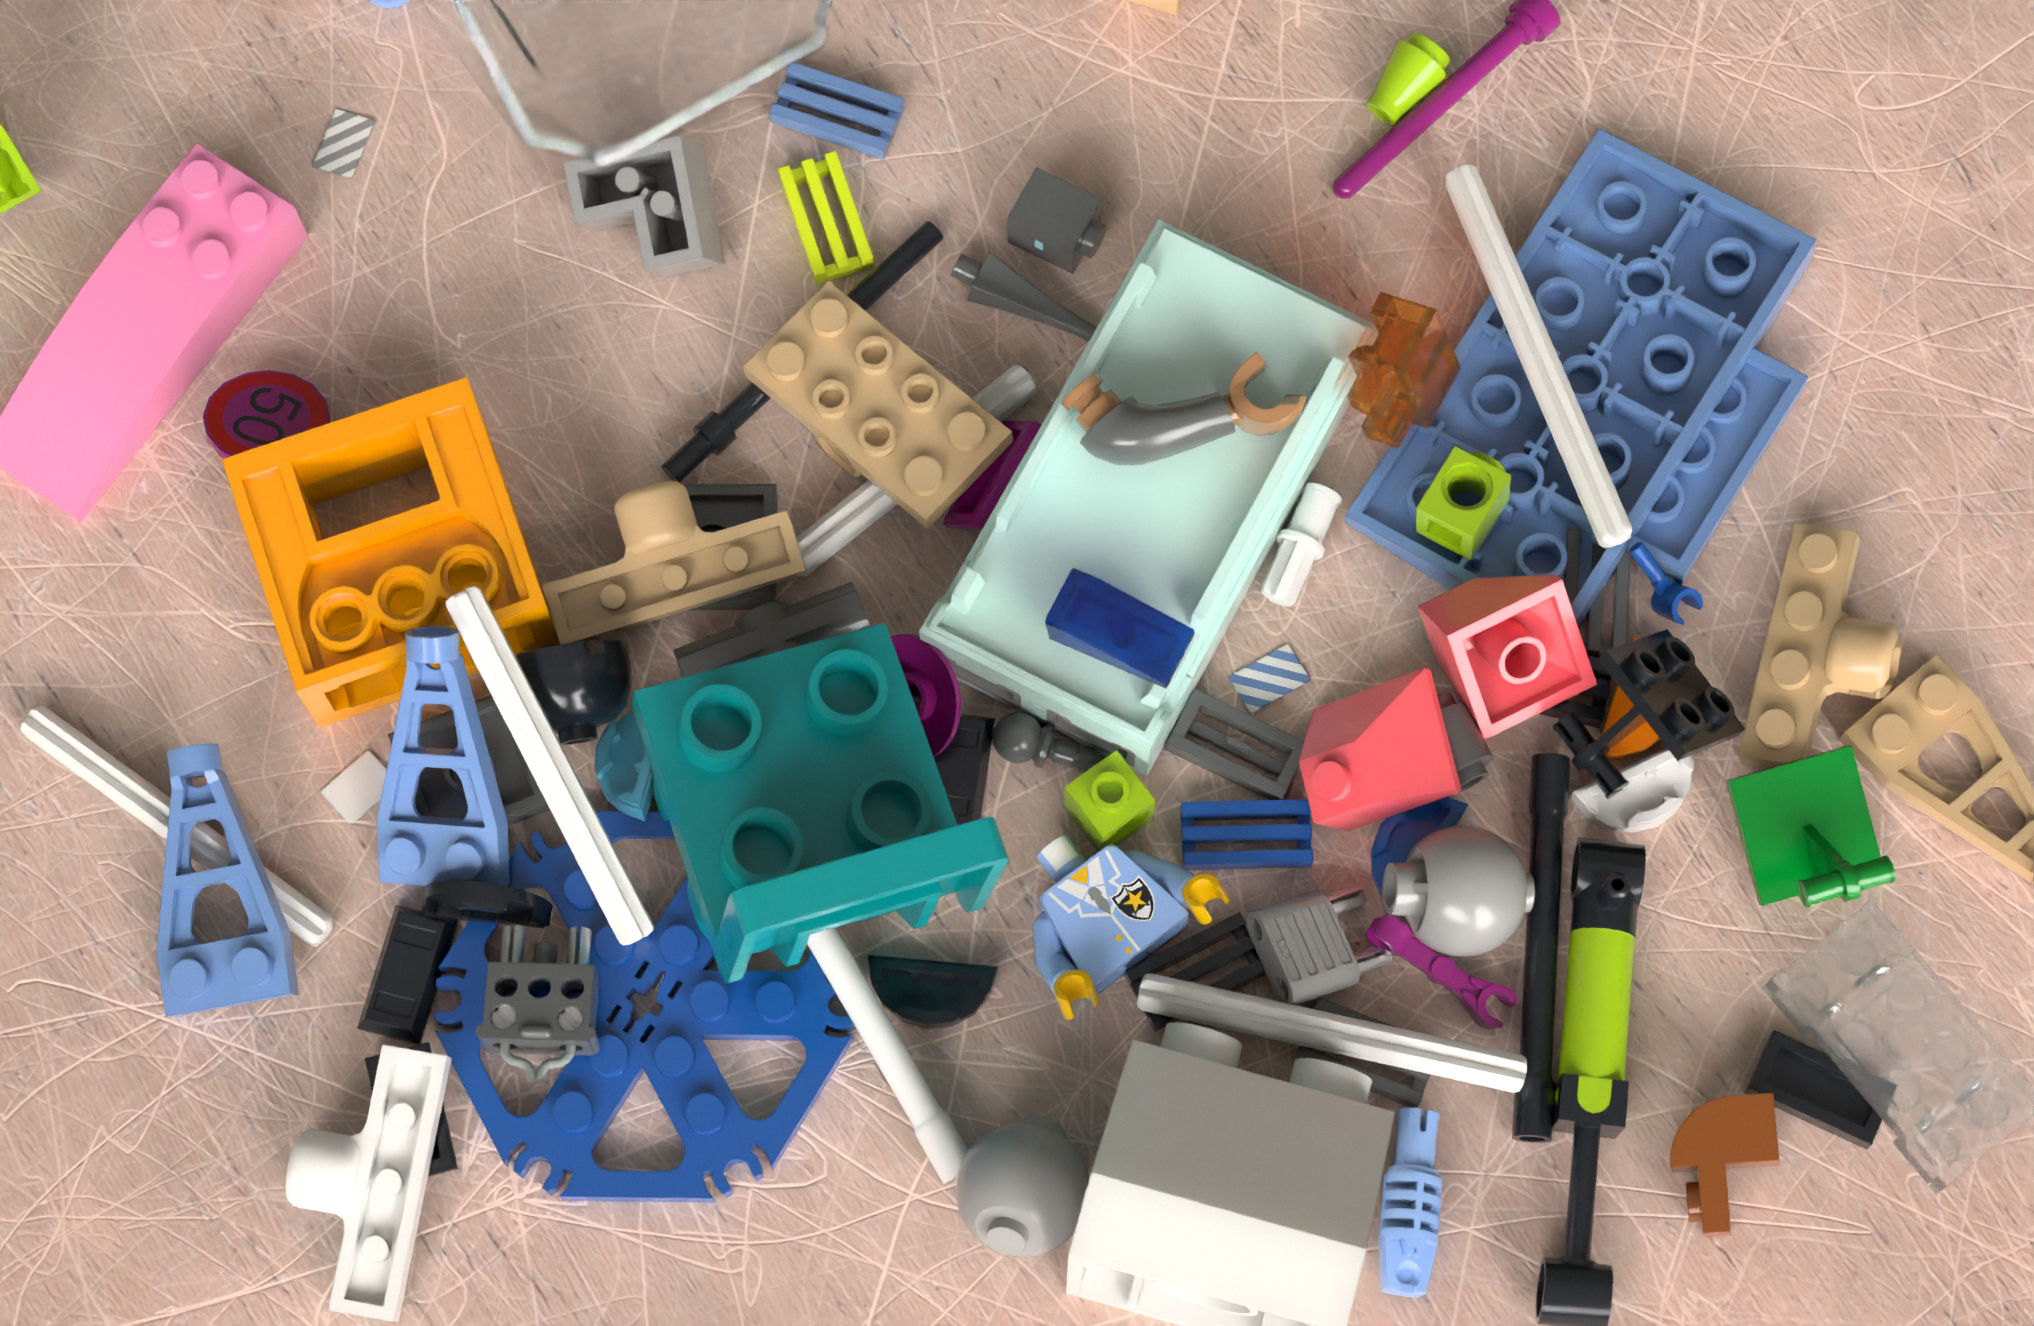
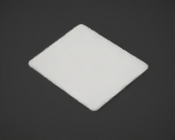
[321,751,387,824]

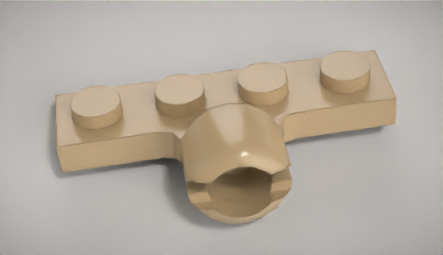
[542,481,807,645]
[1738,523,1901,768]

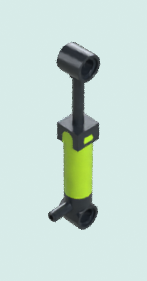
[1535,837,1646,1326]

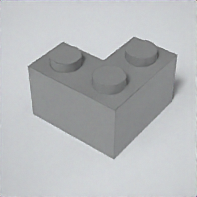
[563,135,725,277]

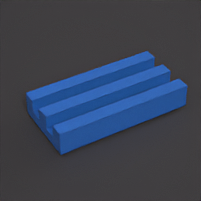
[1181,799,1313,870]

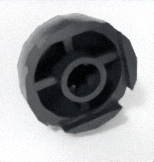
[515,639,632,745]

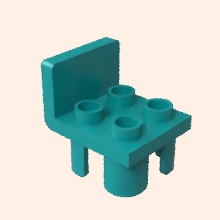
[631,623,1009,984]

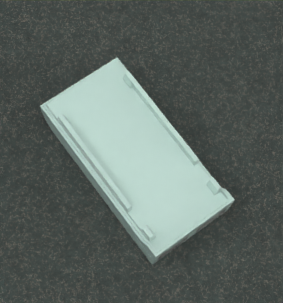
[919,219,1382,776]

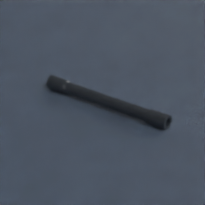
[1512,753,1570,1143]

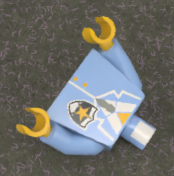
[1032,835,1230,1020]

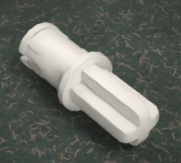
[1261,483,1342,607]

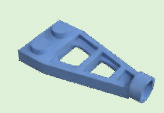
[377,626,510,886]
[156,744,299,1017]

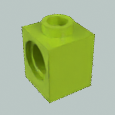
[1416,446,1511,561]
[1064,750,1156,852]

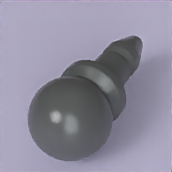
[992,712,1106,772]

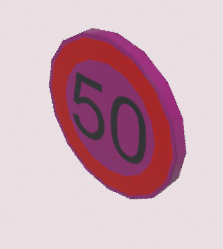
[203,370,331,458]

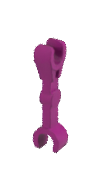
[1365,914,1517,1029]

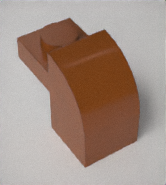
[1670,1093,1780,1237]

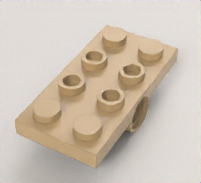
[743,281,1013,529]

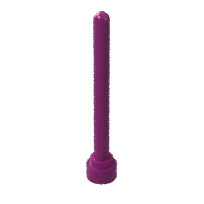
[1333,0,1561,199]

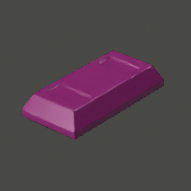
[942,421,1041,531]

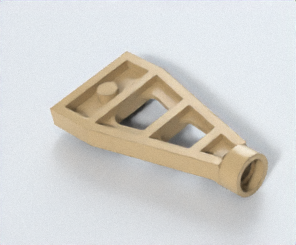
[1839,654,2034,884]

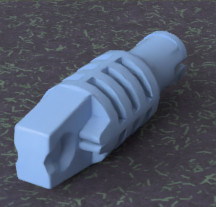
[1378,1107,1443,1297]

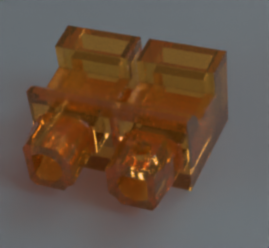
[1347,292,1461,448]

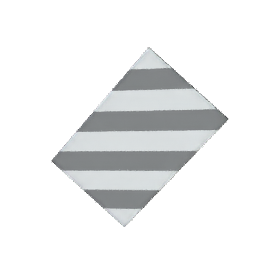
[312,109,375,179]

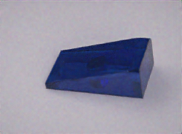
[1045,568,1195,689]

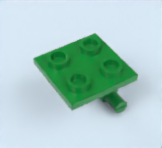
[1726,745,1896,907]

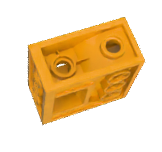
[221,377,560,728]

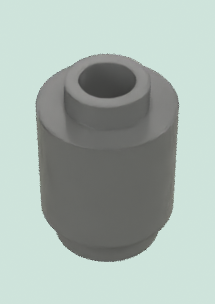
[1437,692,1494,792]

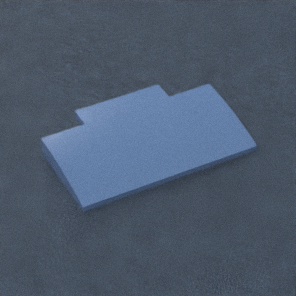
[1345,129,1817,629]

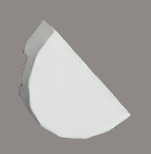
[1570,748,1694,833]

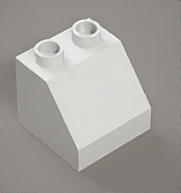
[1066,1022,1395,1326]

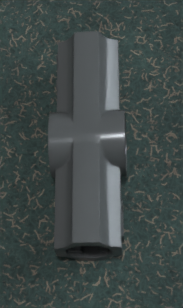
[673,582,870,677]

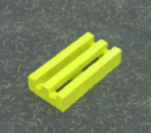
[778,151,874,285]

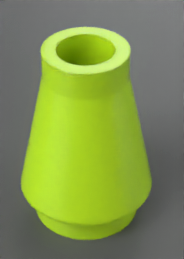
[1366,32,1450,126]

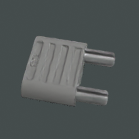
[1246,885,1392,1005]

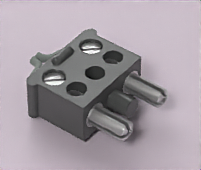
[476,924,601,1081]

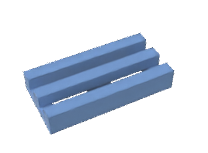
[769,61,905,160]

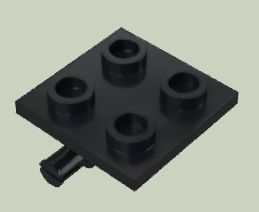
[1552,629,1745,799]

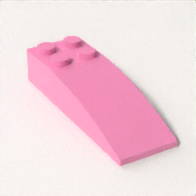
[0,143,308,523]

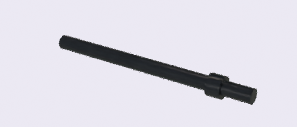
[661,221,943,482]

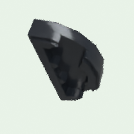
[422,880,553,928]
[868,955,998,1029]

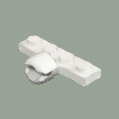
[286,1045,452,1322]

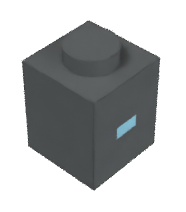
[1007,167,1107,274]

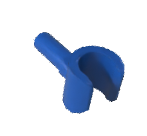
[1629,542,1703,625]

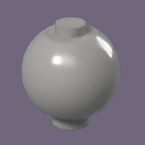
[1382,825,1535,957]
[956,1116,1089,1258]

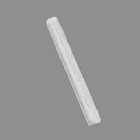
[796,365,1037,577]

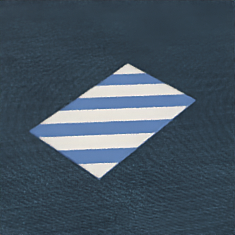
[1228,644,1311,714]

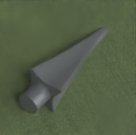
[951,251,1097,341]

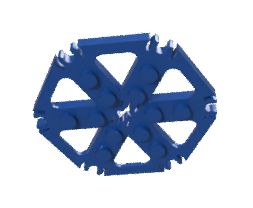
[434,811,855,1203]

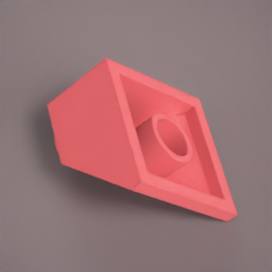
[1417,575,1597,740]
[1299,668,1462,831]

